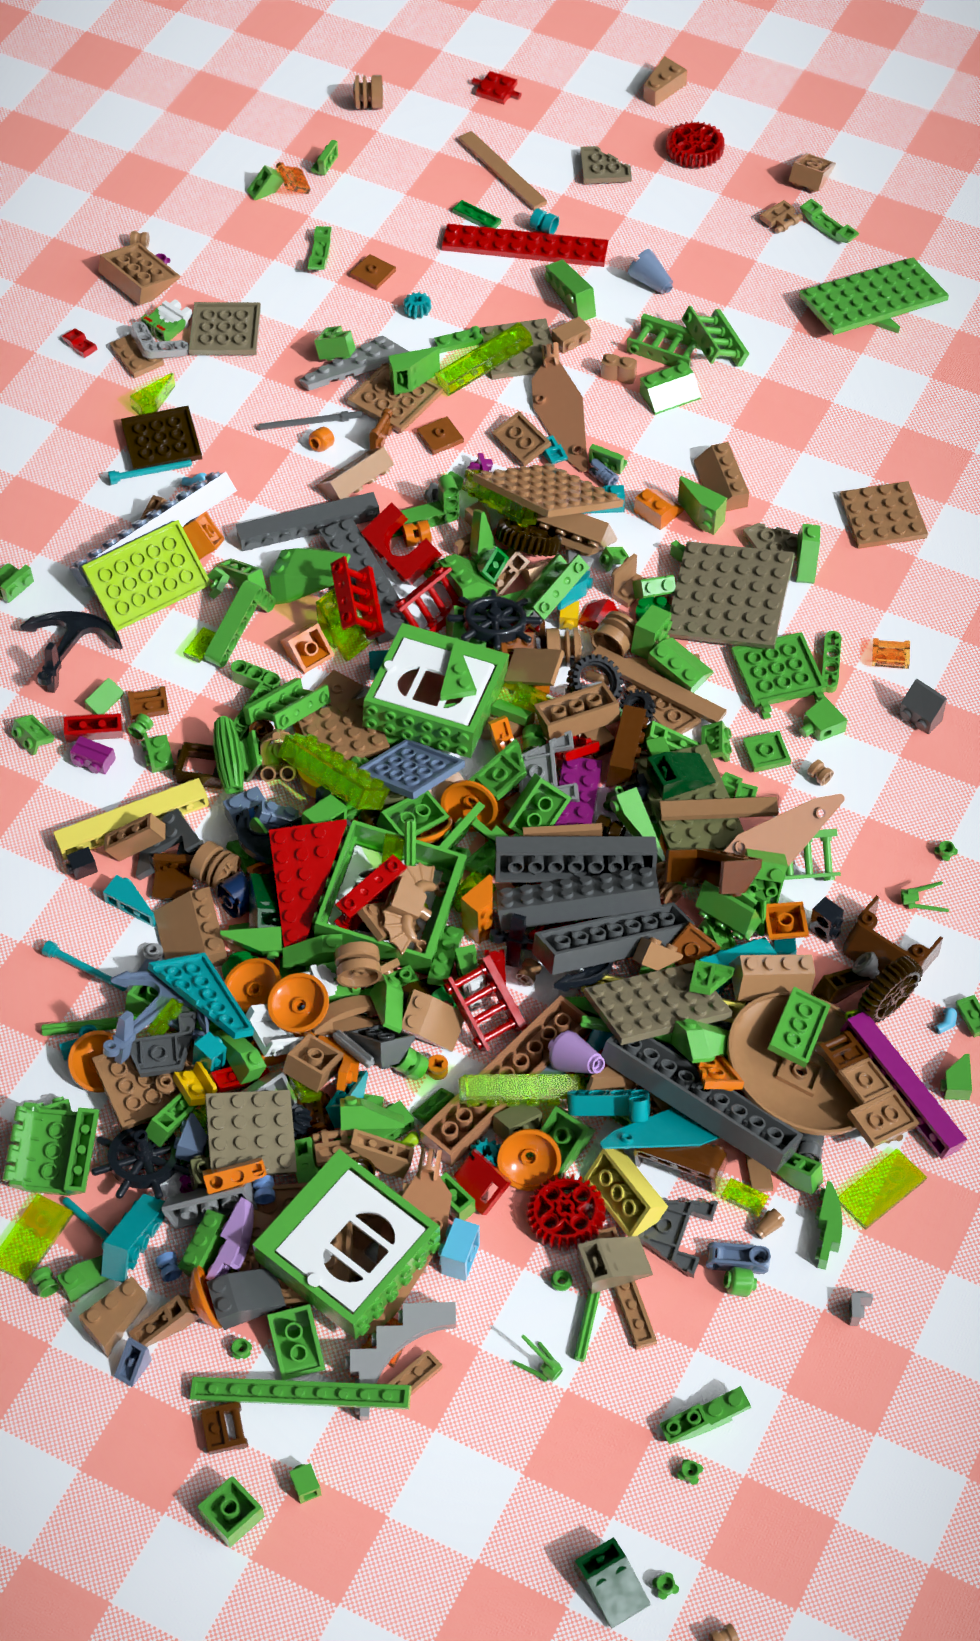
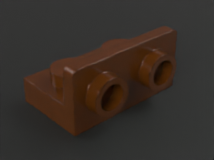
[296,1090,335,1136]

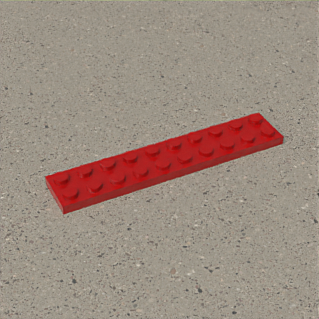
[442,223,609,267]

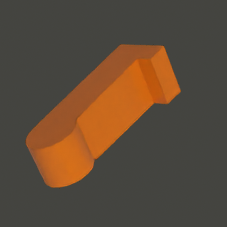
[202,1158,267,1195]

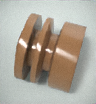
[353,75,383,109]
[590,611,636,657]
[546,627,582,667]
[189,841,241,889]

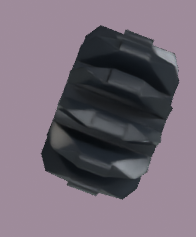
[291,1104,313,1140]

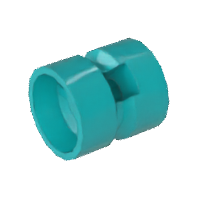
[529,208,560,234]

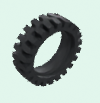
[566,654,623,700]

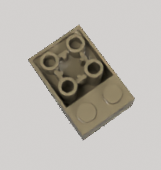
[577,1236,653,1294]

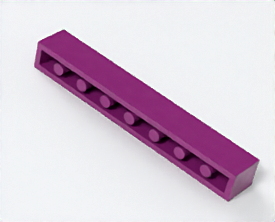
[840,1012,968,1160]

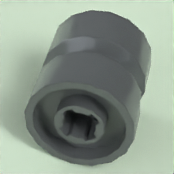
[795,1132,825,1163]

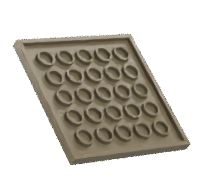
[668,541,795,649]

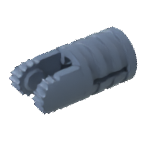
[589,458,619,486]

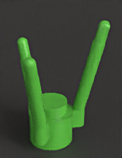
[901,881,949,912]
[512,1334,564,1383]

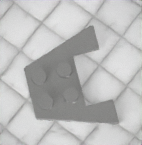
[519,730,580,802]

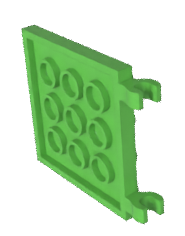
[731,632,827,719]

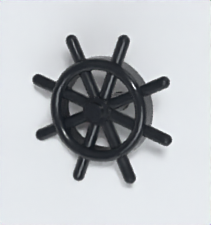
[446,589,543,650]
[91,1124,190,1199]

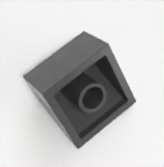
[899,678,947,735]

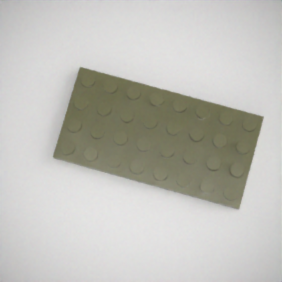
[635,744,744,884]

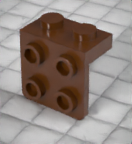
[152,853,194,900]

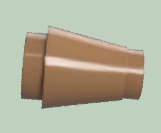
[753,1208,785,1240]

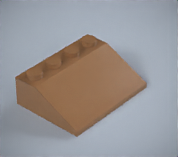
[98,242,180,305]
[535,513,618,548]
[153,887,228,967]

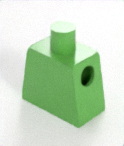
[799,697,848,741]

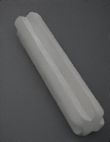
[332,1030,375,1068]

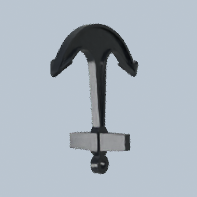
[20,611,123,693]
[237,783,347,865]
[489,913,614,992]

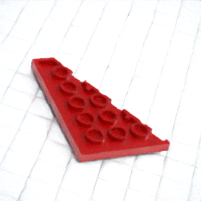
[269,819,347,947]

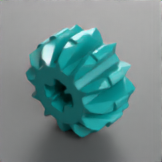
[403,291,432,319]
[468,1137,501,1167]

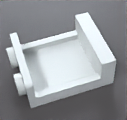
[245,1004,304,1057]

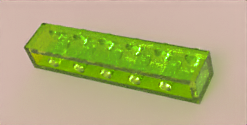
[435,322,533,397]
[462,469,538,527]
[458,1074,585,1107]

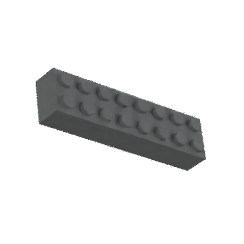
[319,518,409,644]
[495,836,658,882]
[497,867,661,931]
[532,902,695,975]

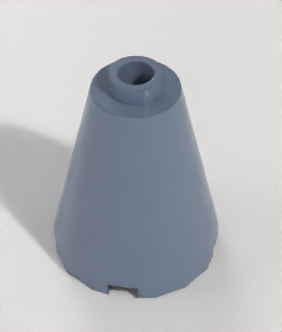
[628,249,673,294]

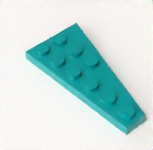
[148,952,254,1039]

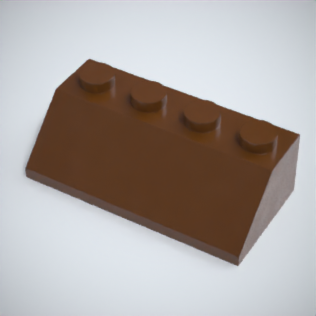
[606,705,649,788]

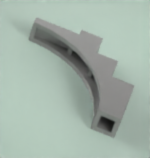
[345,1302,456,1421]

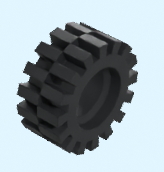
[619,689,656,722]

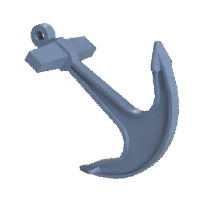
[103,971,210,1064]

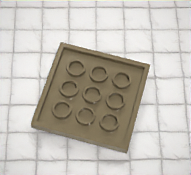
[189,302,261,355]
[480,318,553,380]
[205,1090,297,1176]

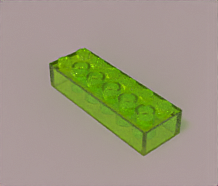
[278,733,390,810]

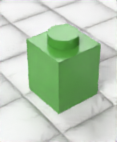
[289,1463,322,1504]

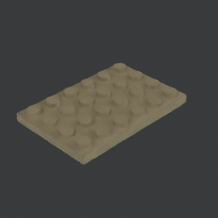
[584,963,732,1045]

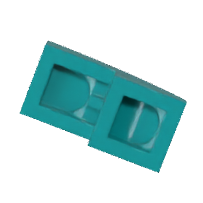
[542,435,568,464]

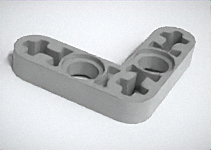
[131,321,189,359]

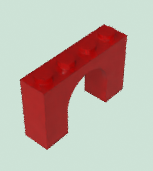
[361,502,442,585]

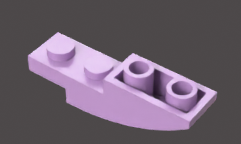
[205,1197,254,1281]

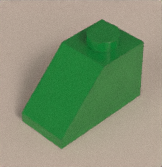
[477,546,509,585]

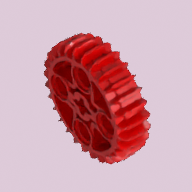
[666,121,725,169]
[527,1173,606,1252]

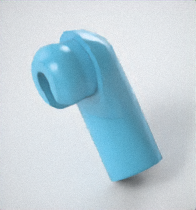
[182,473,207,487]
[934,1007,957,1035]

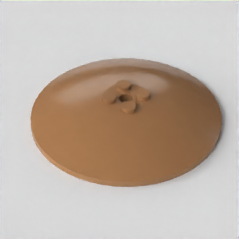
[727,992,860,1136]

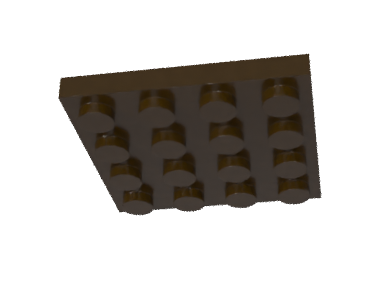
[121,405,203,470]

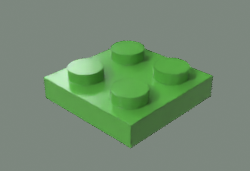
[743,731,791,773]

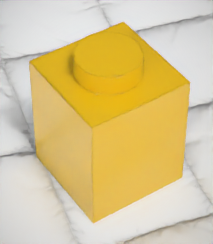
[559,601,580,630]

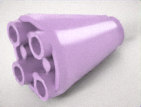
[548,1030,605,1074]

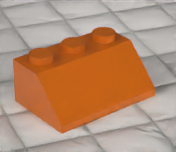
[461,874,493,945]

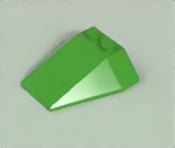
[269,547,351,605]

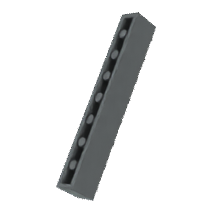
[236,492,380,552]

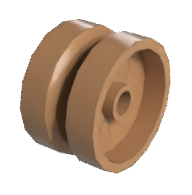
[334,942,382,988]

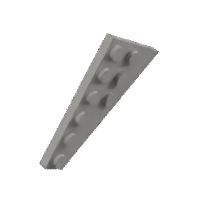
[299,335,410,391]

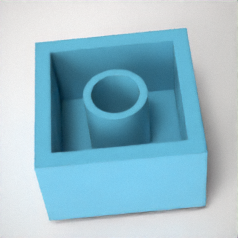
[438,1218,480,1282]

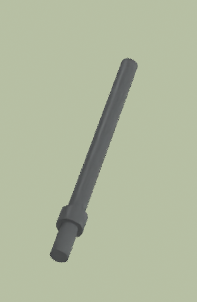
[259,411,362,430]

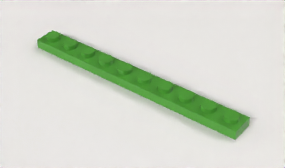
[190,1377,412,1410]

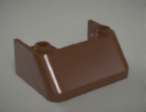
[664,848,762,896]
[843,895,943,974]
[634,1144,727,1194]

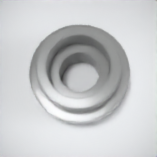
[143,943,163,961]

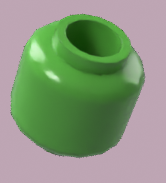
[723,1266,757,1297]

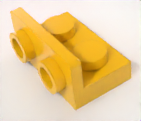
[172,1061,217,1106]

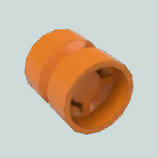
[402,520,432,548]

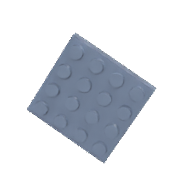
[355,739,465,800]

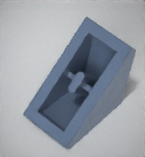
[114,1337,152,1387]

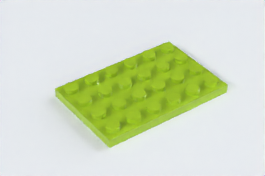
[81,519,211,631]

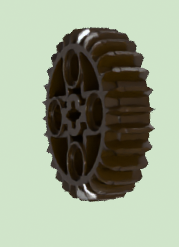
[495,517,562,557]
[858,956,923,1023]

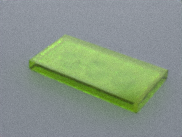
[838,1148,927,1230]
[0,1193,74,1284]

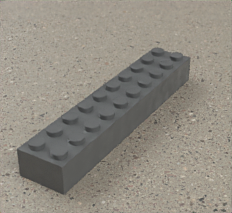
[601,1035,803,1173]

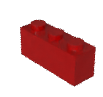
[63,713,123,742]

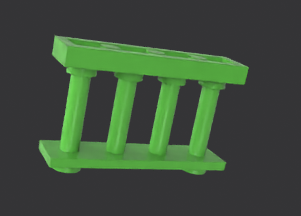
[681,306,750,367]
[626,313,701,367]
[515,554,590,620]
[243,677,331,730]
[784,828,841,881]

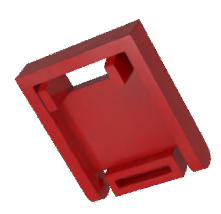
[555,736,600,761]
[453,1149,512,1215]

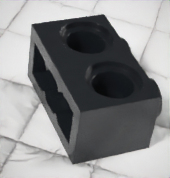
[809,896,844,944]

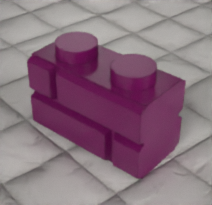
[70,736,116,775]

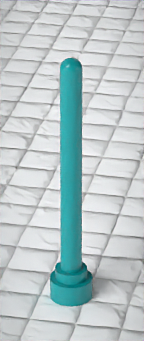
[108,460,192,485]
[42,940,128,991]
[62,1197,139,1261]

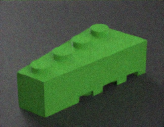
[544,259,597,321]

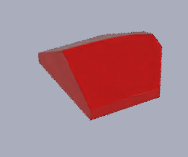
[578,599,618,630]

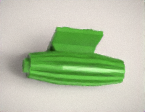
[213,716,262,795]

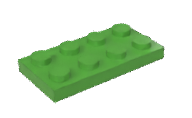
[767,987,831,1068]

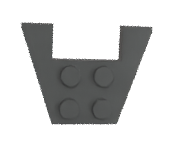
[136,808,203,880]
[116,1011,197,1077]
[638,1200,718,1278]

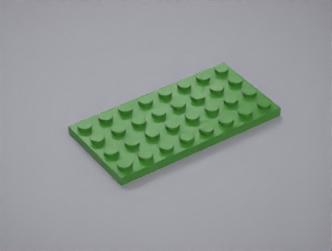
[799,257,949,335]

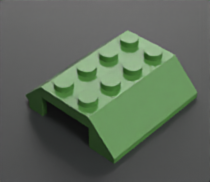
[2,1102,100,1196]

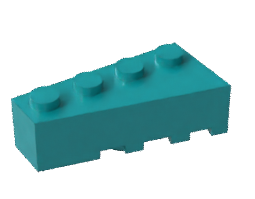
[699,937,778,994]
[101,1193,165,1283]

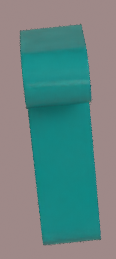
[567,1089,650,1122]

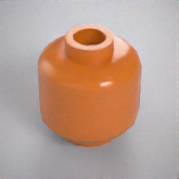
[309,426,335,452]

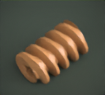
[656,862,683,904]

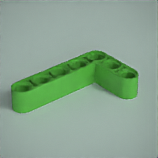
[372,474,460,538]
[204,580,276,668]
[231,660,281,741]

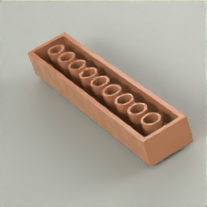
[420,995,591,1167]

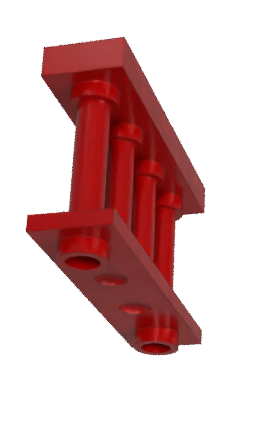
[330,556,385,640]
[390,566,466,633]
[333,854,407,932]
[443,955,528,1052]

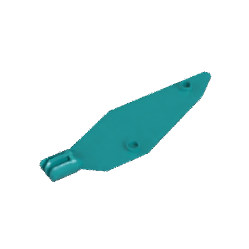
[599,1108,720,1149]

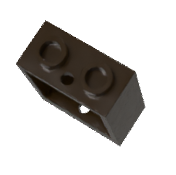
[173,742,222,789]

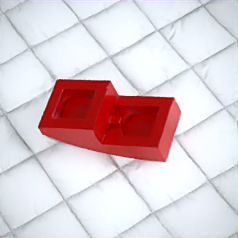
[62,328,98,358]

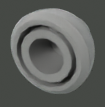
[852,952,879,979]

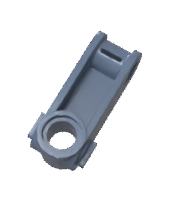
[706,1242,771,1275]

